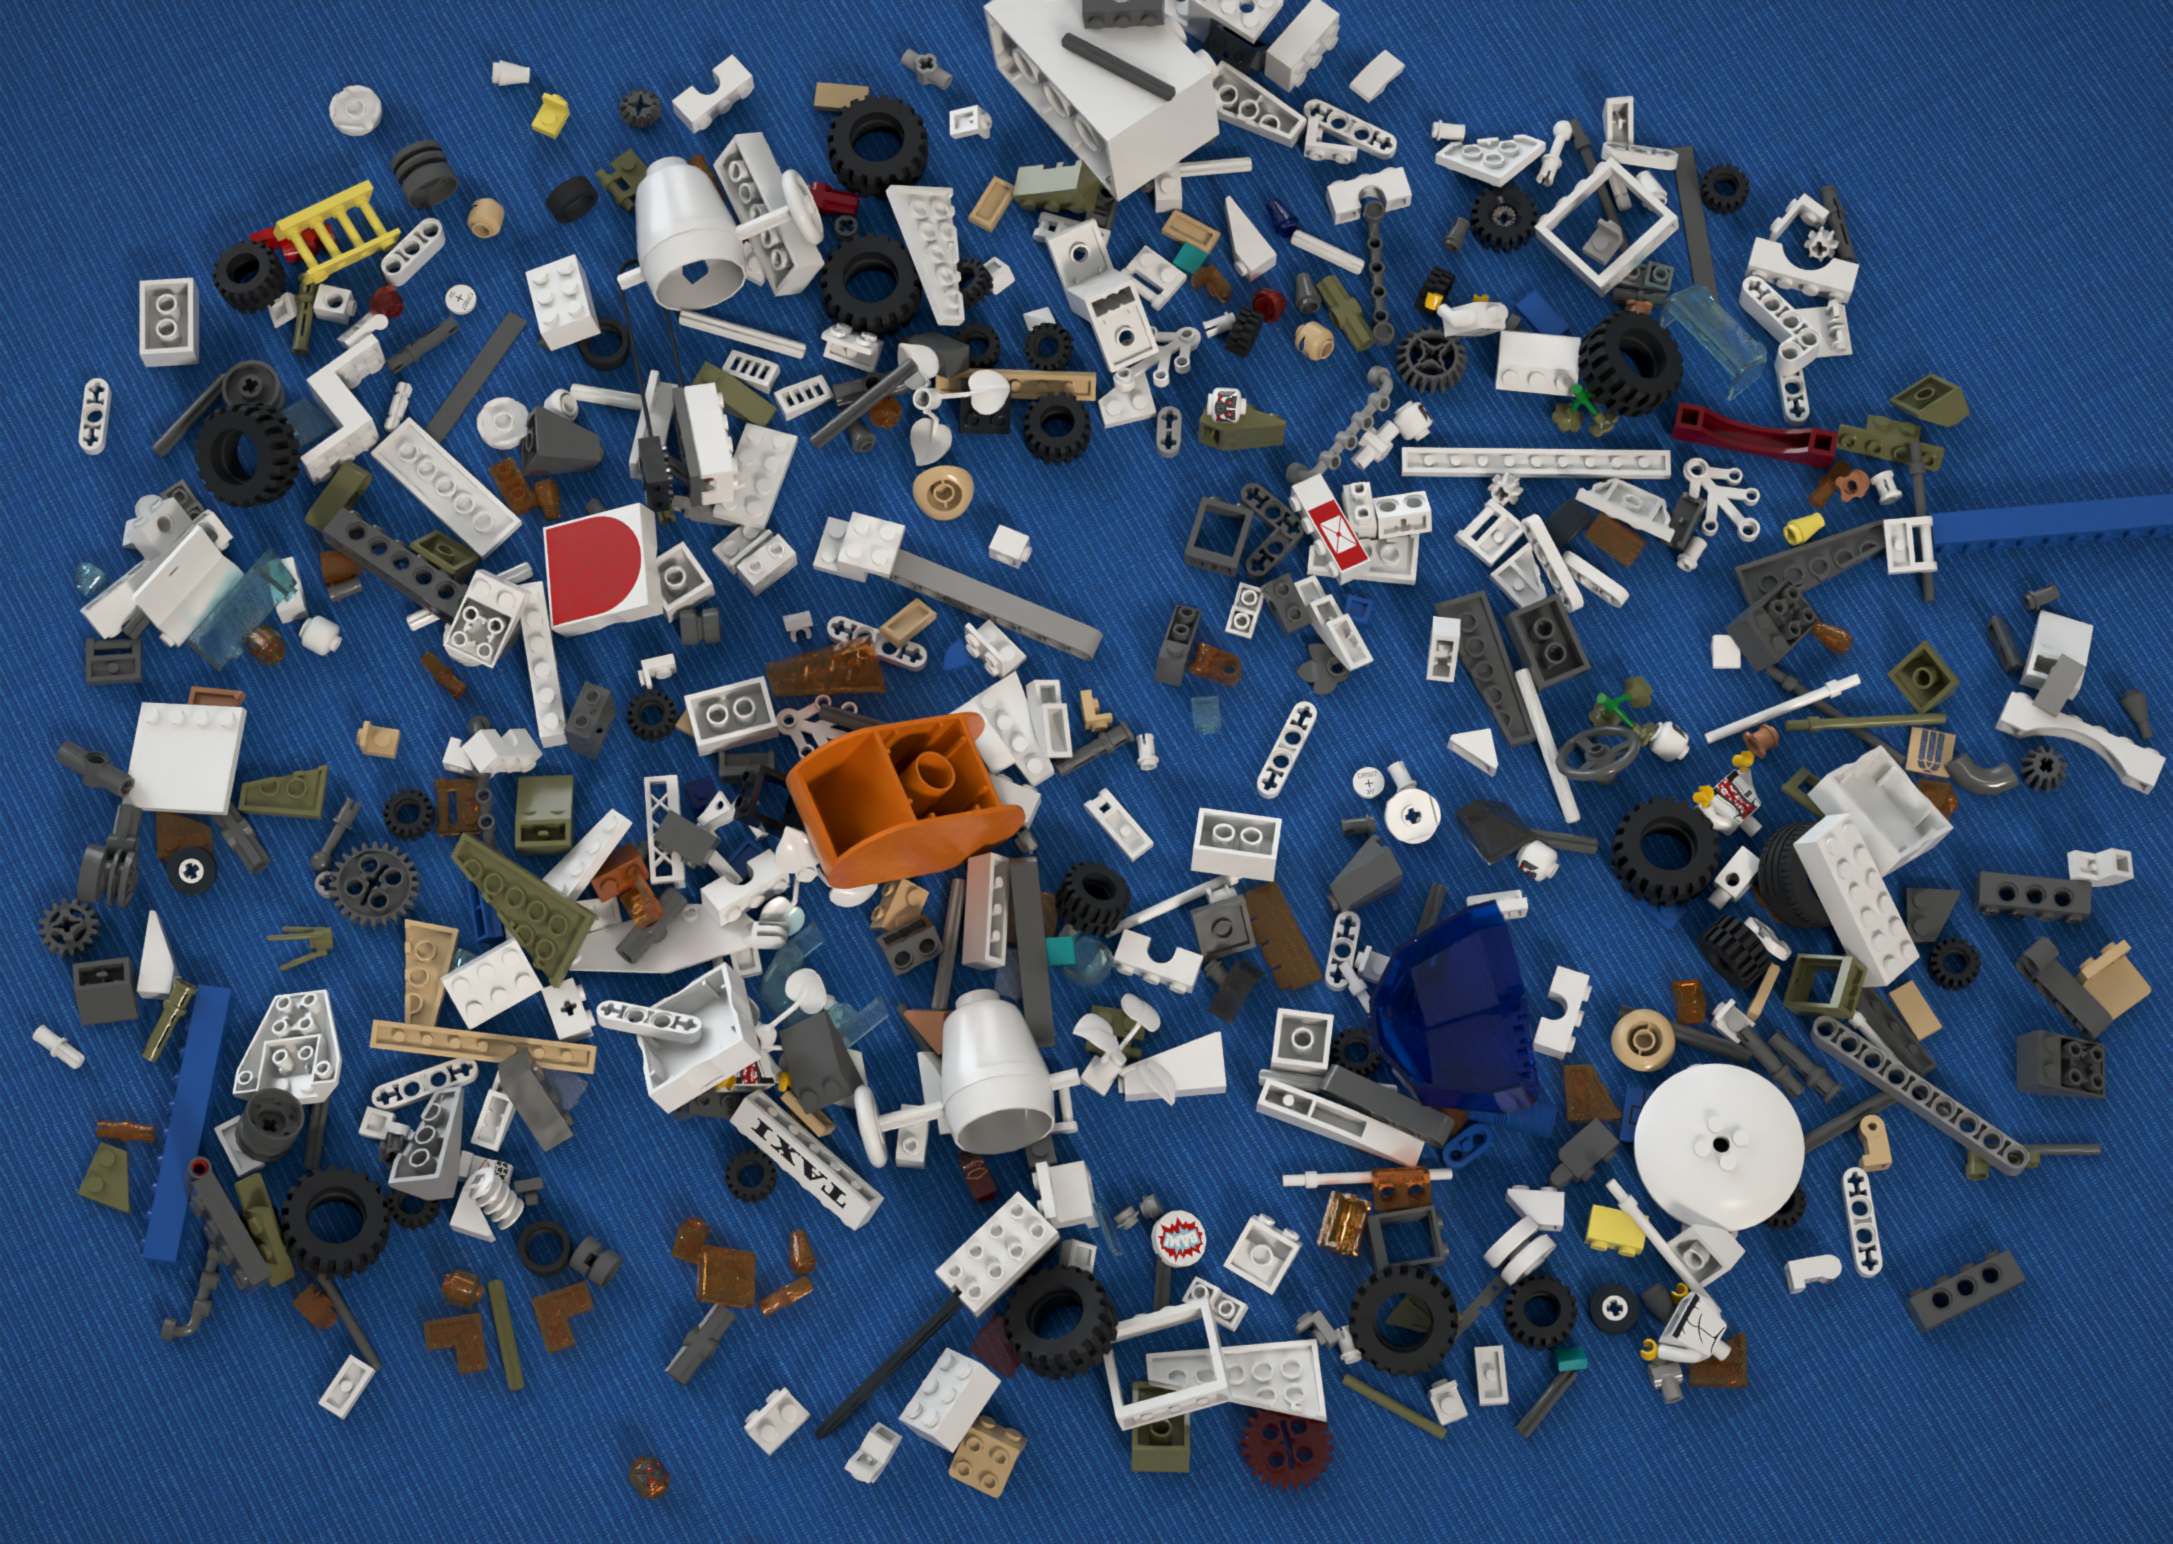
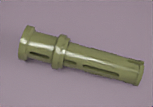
[291,273,322,355]
[140,978,198,1062]

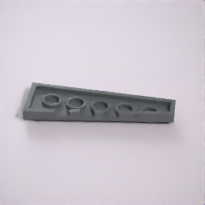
[1733,518,1886,608]
[1433,590,1537,748]

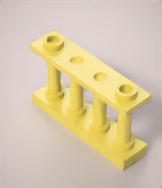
[273,180,401,285]

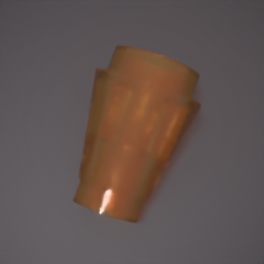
[533,479,561,521]
[1811,620,1854,655]
[789,1230,817,1275]

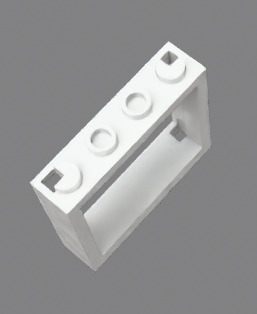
[1535,157,1679,298]
[1103,1298,1233,1431]

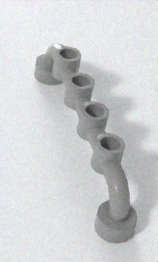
[1286,366,1394,484]

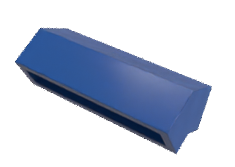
[465,877,505,944]

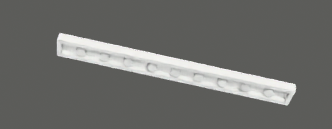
[1401,447,1671,479]

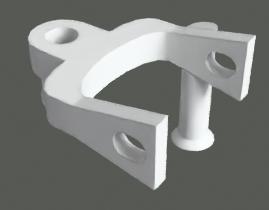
[697,791,768,842]

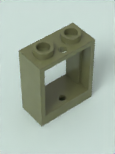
[1783,954,1868,1019]

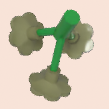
[1551,384,1619,437]
[1588,675,1656,747]

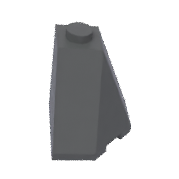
[521,406,603,476]
[1326,834,1403,914]

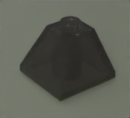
[1455,799,1536,866]

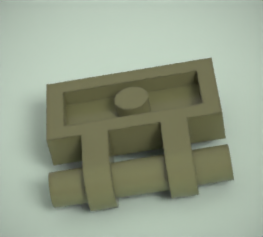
[596,148,648,213]
[1085,1005,1145,1061]

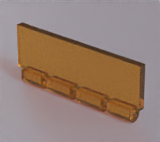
[1245,880,1323,991]

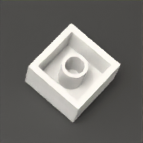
[656,541,715,623]
[1270,1008,1334,1076]

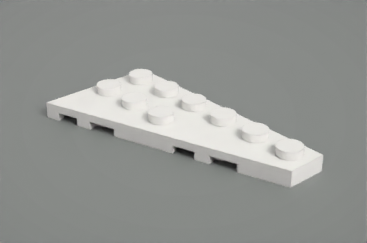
[886,185,965,326]
[1146,1339,1327,1422]

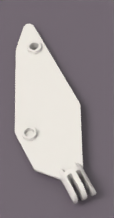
[533,904,790,974]

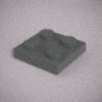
[1190,894,1256,963]

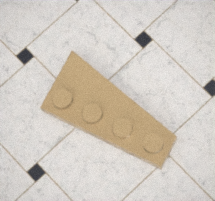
[405,919,460,1027]

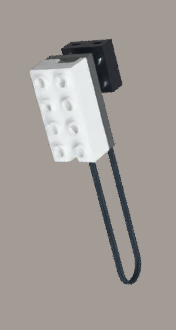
[618,258,738,513]
[815,1192,1062,1440]

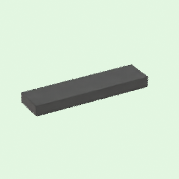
[1856,987,1938,1078]

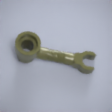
[1965,1149,2041,1180]

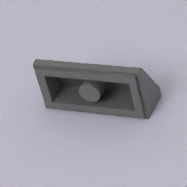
[1986,615,2025,674]

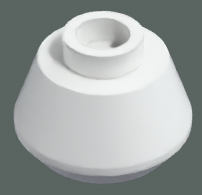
[543,389,578,422]

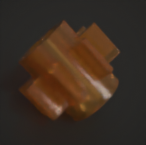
[869,397,902,430]

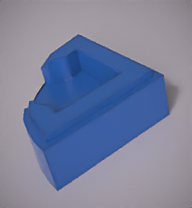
[944,638,971,674]

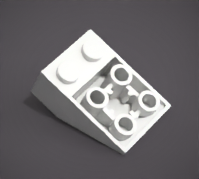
[443,569,532,669]
[2020,610,2093,700]

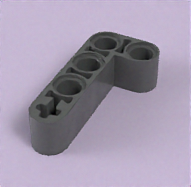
[2015,936,2113,1041]

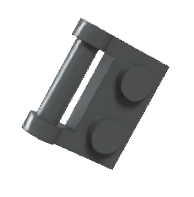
[86,635,144,686]

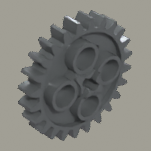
[329,841,420,931]

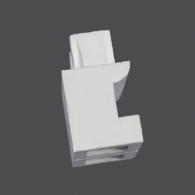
[1341,482,1377,540]

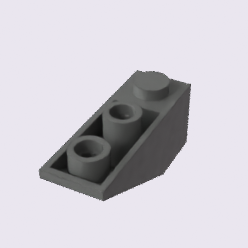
[1154,604,1202,687]

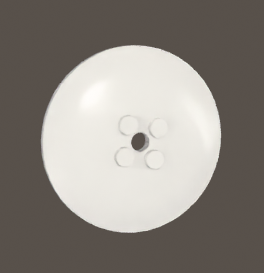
[1634,1064,1805,1232]

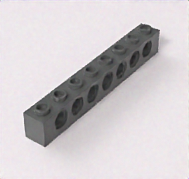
[323,506,521,660]

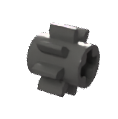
[378,1134,408,1169]

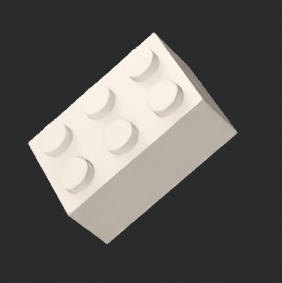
[1264,0,1340,93]
[525,254,601,351]
[140,278,199,367]
[684,676,779,757]
[1191,808,1282,882]
[440,937,543,1030]
[899,1348,1001,1453]

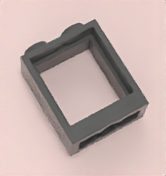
[1184,496,1254,578]
[564,681,617,760]
[1365,1205,1449,1271]

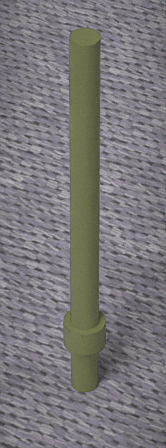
[1785,713,1946,733]

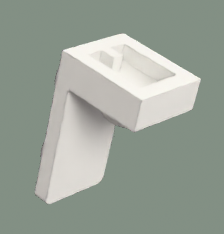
[1304,117,1358,164]
[1769,193,1829,242]

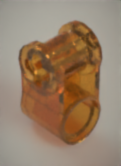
[1188,643,1242,686]

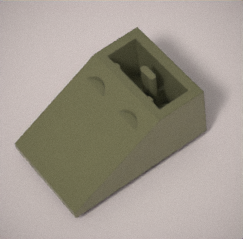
[1198,402,1287,451]
[515,775,574,857]

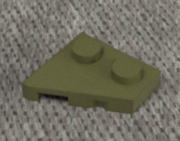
[77,1142,131,1215]

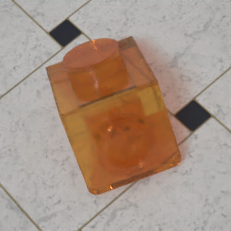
[1671,979,1706,1024]

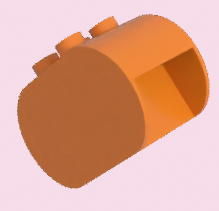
[786,712,1026,889]

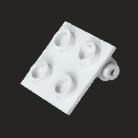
[1795,300,1852,358]

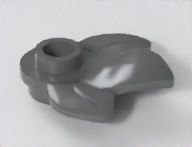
[1296,643,1351,695]

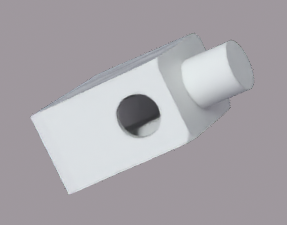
[1707,845,1760,910]

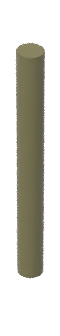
[1342,1373,1447,1440]

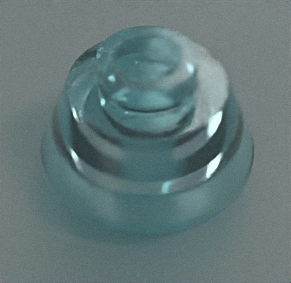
[74,562,110,597]

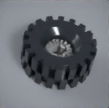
[1470,183,1538,254]

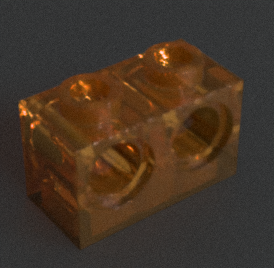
[1370,1165,1432,1213]

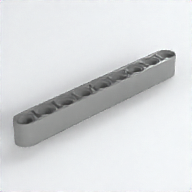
[878,549,1103,661]
[1810,1015,2029,1176]

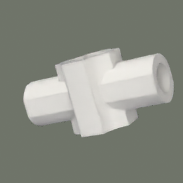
[1351,420,1400,470]

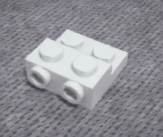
[1223,1213,1303,1295]

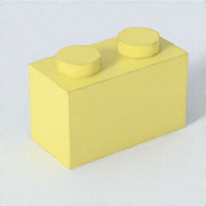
[1584,1204,1649,1257]

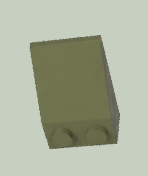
[1131,1381,1190,1472]

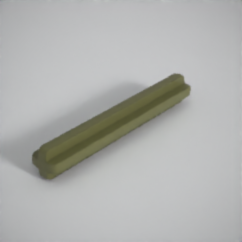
[487,1279,525,1391]

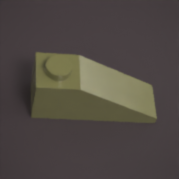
[692,362,777,428]

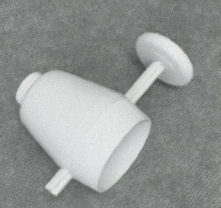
[617,157,824,311]
[854,989,1081,1168]

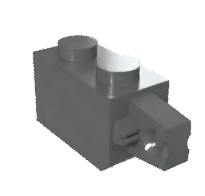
[898,331,969,379]

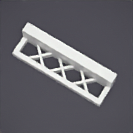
[629,370,679,480]
[644,775,686,889]

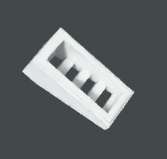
[722,350,780,394]
[774,375,834,421]

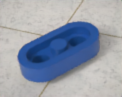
[1442,1124,1493,1170]

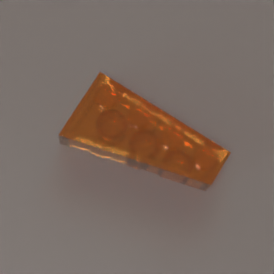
[765,634,887,696]

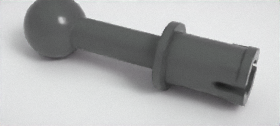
[310,797,362,873]

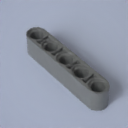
[1318,1064,1455,1148]

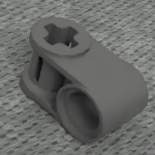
[1085,181,1120,231]

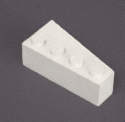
[1212,60,1307,148]

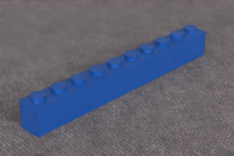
[1929,494,2173,556]
[139,984,236,1268]

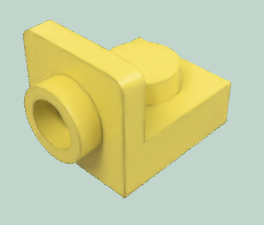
[531,93,570,140]

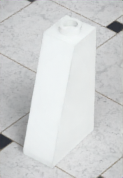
[1118,1032,1226,1102]

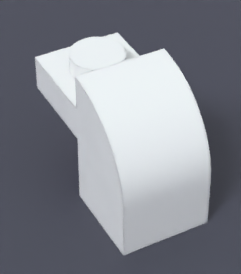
[2067,848,2134,887]
[844,1422,902,1484]

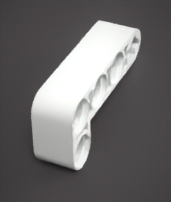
[1739,276,1822,376]

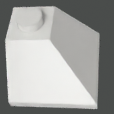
[1667,1224,1745,1288]

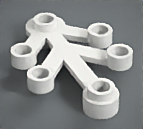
[1113,326,1201,392]
[1683,458,1760,542]
[776,694,858,760]

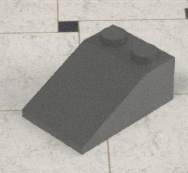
[779,1010,865,1115]

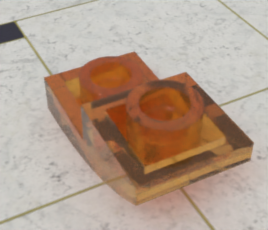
[488,456,539,517]

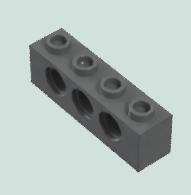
[1974,871,2092,924]
[1904,1250,2026,1334]

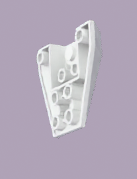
[232,989,342,1105]

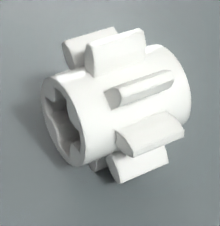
[1804,226,1839,262]
[1487,471,1523,507]

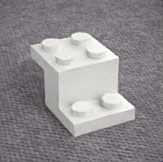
[813,512,905,583]
[1032,1160,1100,1229]

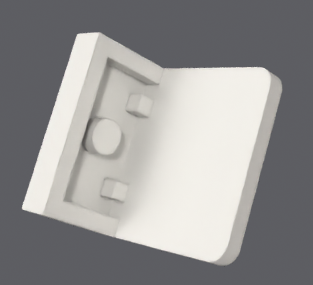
[821,323,884,372]

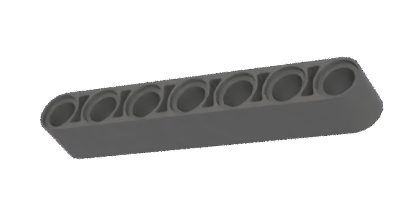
[1009,856,1055,1048]

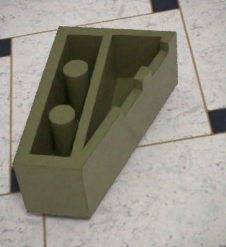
[1012,160,1100,213]

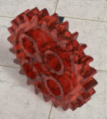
[1240,1408,1334,1493]

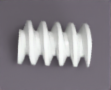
[463,1167,524,1230]

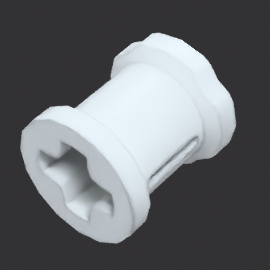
[1870,470,1903,505]

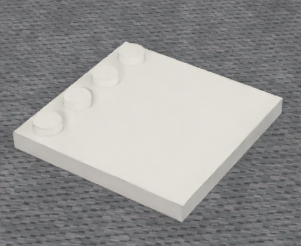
[122,702,247,815]

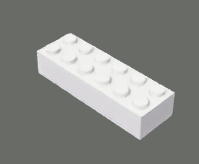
[713,132,825,296]
[1793,813,1920,987]

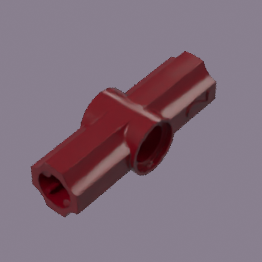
[807,182,860,218]

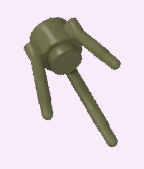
[266,926,334,971]

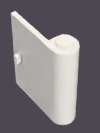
[131,525,245,648]

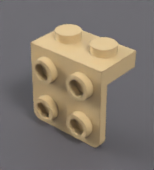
[2075,940,2151,1020]
[949,1415,1028,1498]

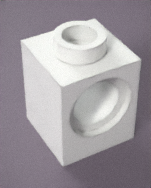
[313,284,357,325]
[989,525,1032,569]

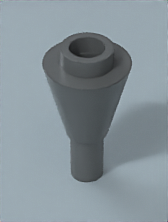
[840,408,876,453]
[2120,688,2153,740]

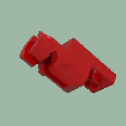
[249,223,338,263]

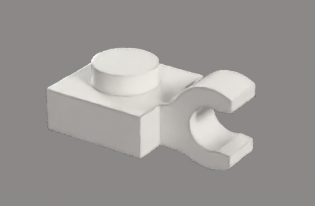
[358,1106,413,1142]

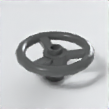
[1555,725,1641,786]

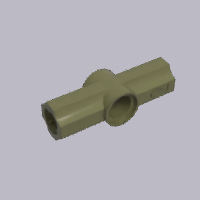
[1316,275,1375,352]

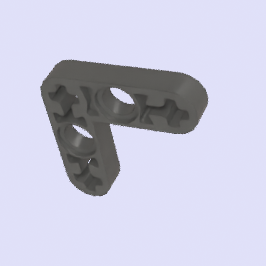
[1240,483,1305,581]

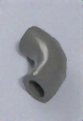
[1943,752,2019,795]

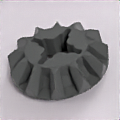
[619,87,661,128]

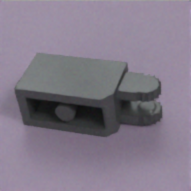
[1547,1117,1619,1191]

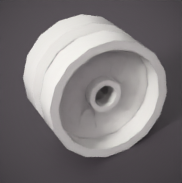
[1483,1215,1556,1287]

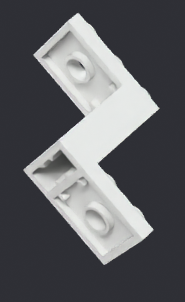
[1165,0,1284,43]
[1045,218,1159,373]
[300,333,385,485]

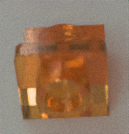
[1191,264,1232,303]
[1917,779,1958,820]
[671,1217,712,1265]

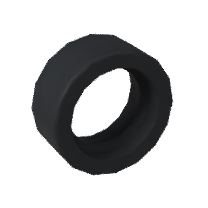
[546,176,598,223]
[579,318,631,371]
[518,1220,573,1277]

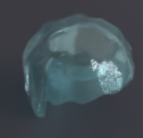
[1062,936,1114,988]

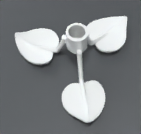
[898,343,1010,466]
[759,826,878,936]
[748,968,827,1072]
[1073,994,1176,1106]

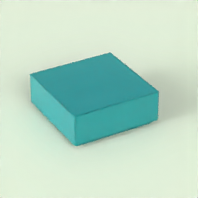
[1172,242,1208,278]
[1045,935,1077,966]
[1554,1346,1587,1372]

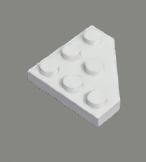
[1436,134,1546,187]

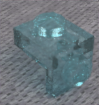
[1191,696,1221,735]

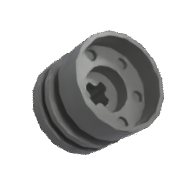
[390,140,459,209]
[77,844,139,909]
[235,1088,305,1163]

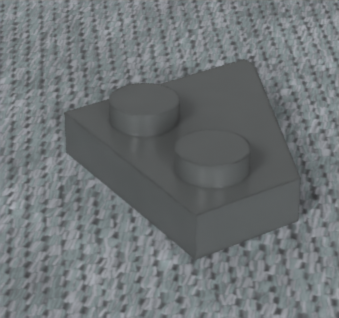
[1905,888,1960,945]

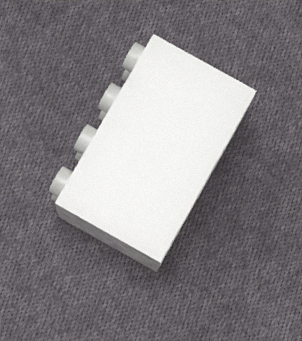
[983,0,1223,202]

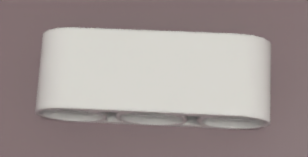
[381,218,446,287]
[949,699,1015,776]

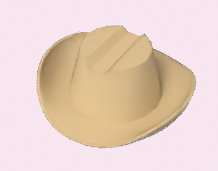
[912,465,974,521]
[1611,1009,1675,1072]

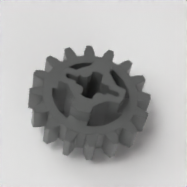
[38,898,101,959]

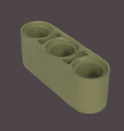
[305,460,372,533]

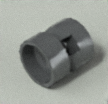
[680,608,721,646]
[569,1235,623,1289]

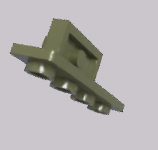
[1836,414,1945,472]
[235,1173,295,1287]

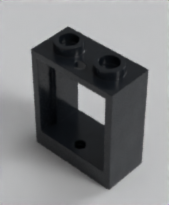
[1201,23,1271,74]
[733,764,805,839]

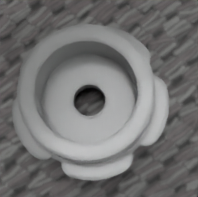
[1015,829,1039,854]
[1139,1194,1163,1221]
[1113,1205,1139,1230]

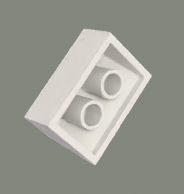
[1495,330,1581,397]

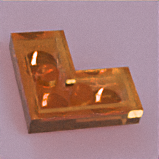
[531,1281,595,1355]
[423,1313,489,1375]

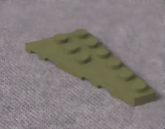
[451,832,597,988]

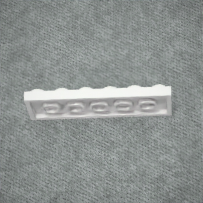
[371,417,522,561]

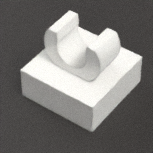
[783,611,813,642]

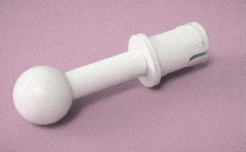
[1536,120,1573,186]

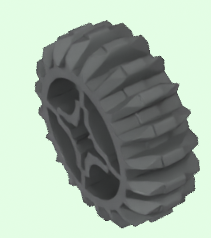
[1395,324,1468,396]

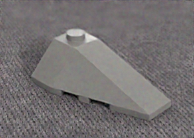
[388,1086,464,1200]

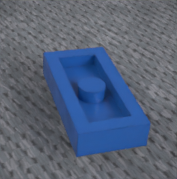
[1627,890,1687,932]

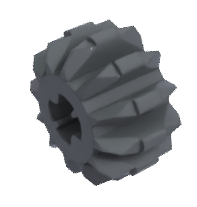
[2020,745,2068,793]

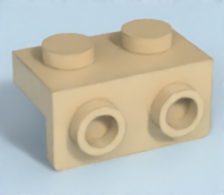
[870,879,929,933]

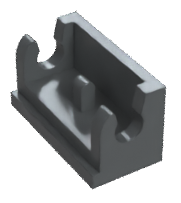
[1659,492,1706,553]
[719,750,776,784]

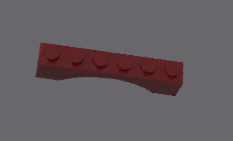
[1670,402,1838,469]

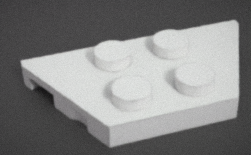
[1575,477,1675,542]

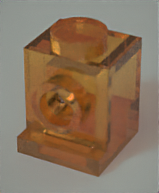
[292,1283,338,1332]

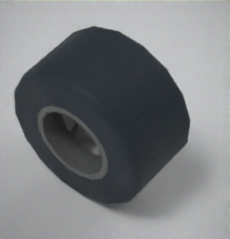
[1544,498,1592,549]

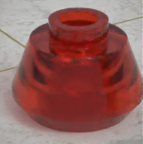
[369,285,404,320]
[1252,288,1286,324]

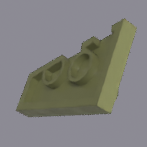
[238,764,329,820]

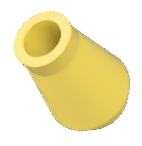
[1783,512,1825,546]

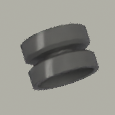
[221,360,287,413]

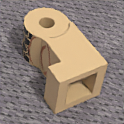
[1857,1115,1892,1172]

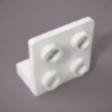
[965,619,1027,680]

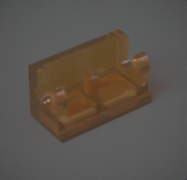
[1584,512,1649,567]
[616,868,666,930]
[1316,1191,1372,1257]

